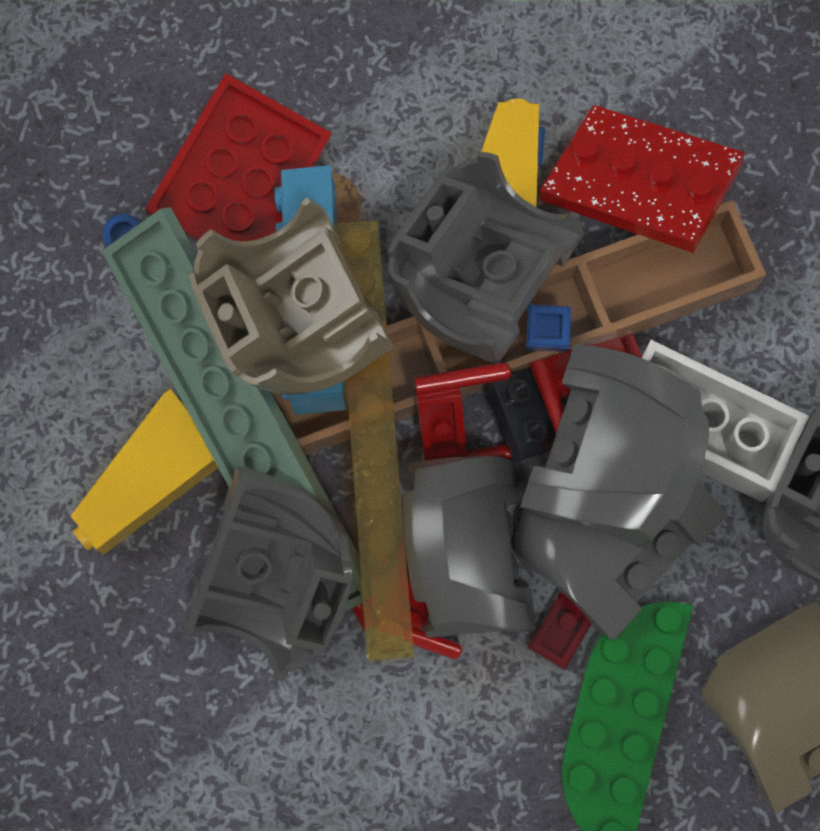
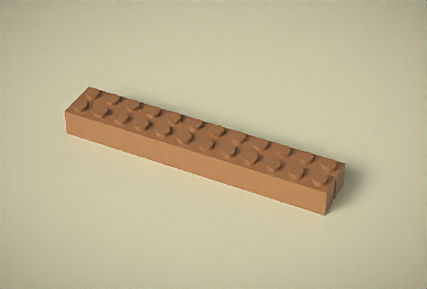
[271,200,766,456]

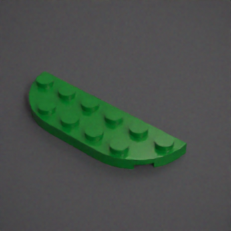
[561,602,693,831]

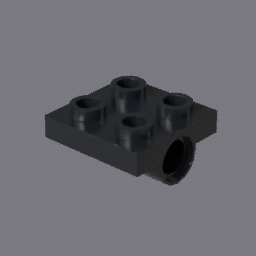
[484,368,568,463]

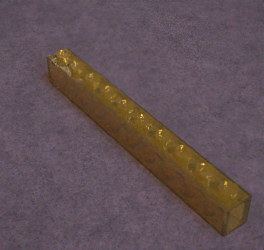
[335,220,414,665]

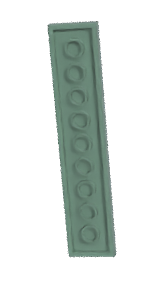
[101,207,379,611]

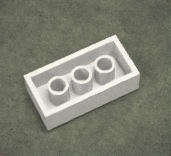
[642,340,809,502]

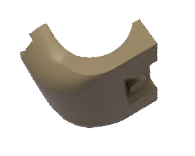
[188,197,394,395]
[701,602,820,813]

